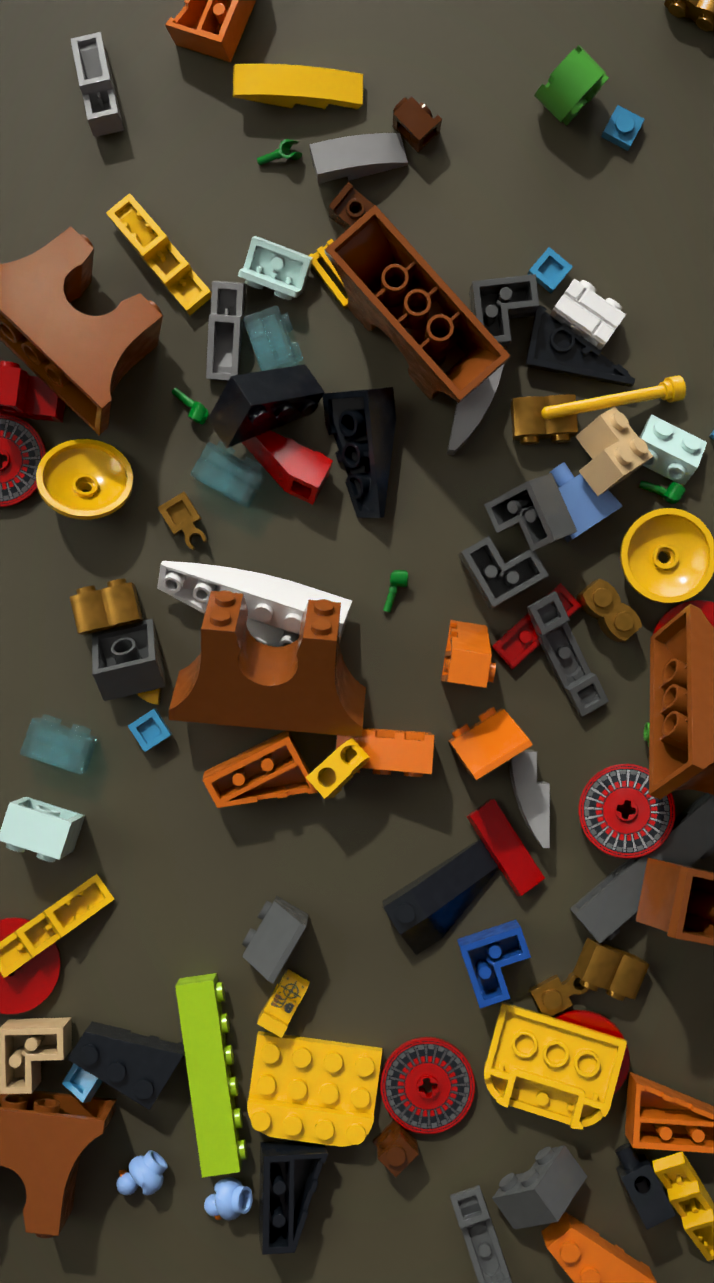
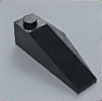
[322,387,396,518]

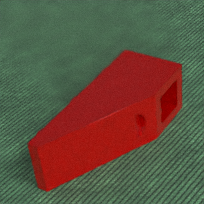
[242,431,333,505]

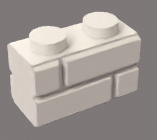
[550,279,626,350]

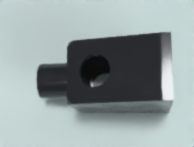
[615,1143,676,1230]

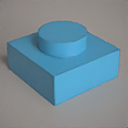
[601,105,645,151]
[528,247,573,294]
[128,708,173,752]
[62,1064,103,1103]

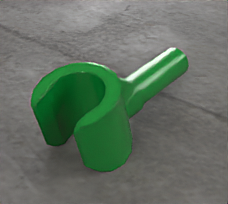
[257,139,302,166]
[172,387,209,425]
[639,480,686,504]
[383,570,408,612]

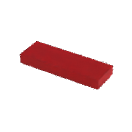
[491,583,582,670]
[466,799,545,896]

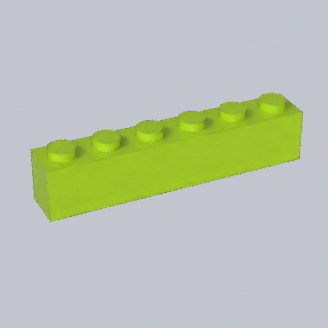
[175,973,247,1178]

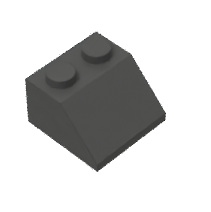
[92,619,166,701]
[241,896,309,983]

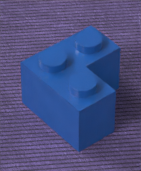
[457,919,531,1009]

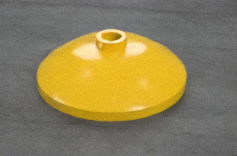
[36,439,133,520]
[620,508,714,603]

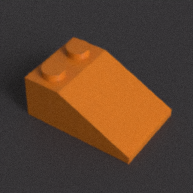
[448,706,533,780]

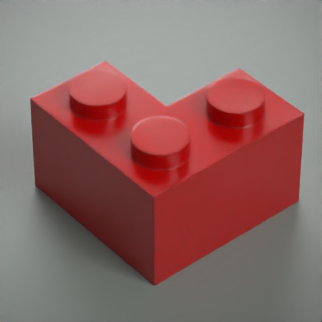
[0,361,65,423]

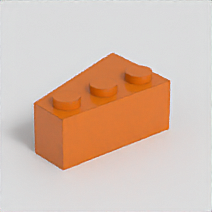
[165,0,256,62]
[441,620,496,688]
[336,728,435,777]
[202,731,318,808]
[625,1071,714,1154]
[541,1212,657,1283]

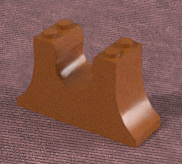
[325,205,511,403]
[0,226,163,435]
[169,590,366,737]
[649,604,714,800]
[636,858,714,946]
[0,1090,117,1238]

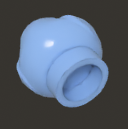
[116,1150,168,1196]
[204,1177,253,1221]

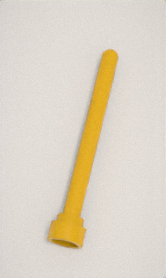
[541,375,686,420]

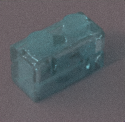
[243,306,304,371]
[190,441,266,509]
[20,714,97,775]

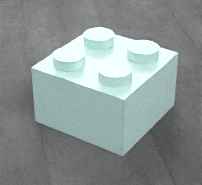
[0,797,85,862]

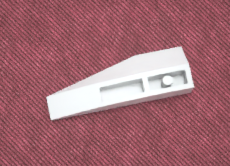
[157,561,352,647]

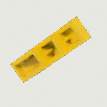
[233,64,363,109]
[106,193,212,316]
[0,874,115,978]
[652,1152,714,1261]

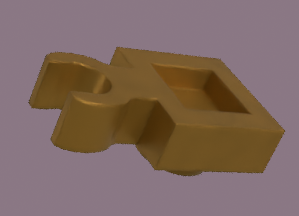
[158,491,207,550]
[529,972,588,1017]

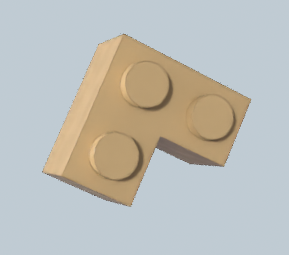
[575,407,654,496]
[0,1017,72,1094]

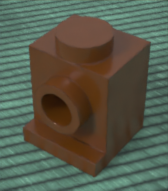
[392,96,442,153]
[329,182,374,230]
[373,1120,419,1177]

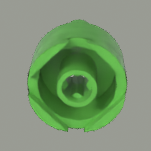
[534,45,609,126]

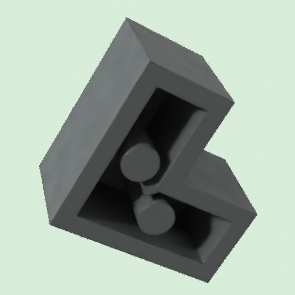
[469,274,539,350]
[484,473,577,551]
[459,536,549,609]
[492,1145,587,1230]

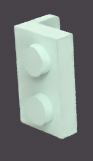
[238,236,313,300]
[640,414,707,485]

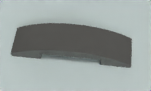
[527,591,609,717]
[450,1185,512,1283]

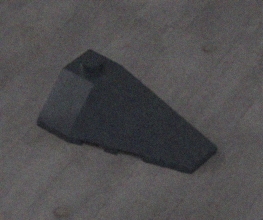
[382,839,499,955]

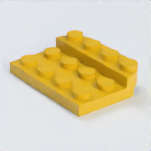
[484,1002,627,1129]
[247,1031,382,1147]

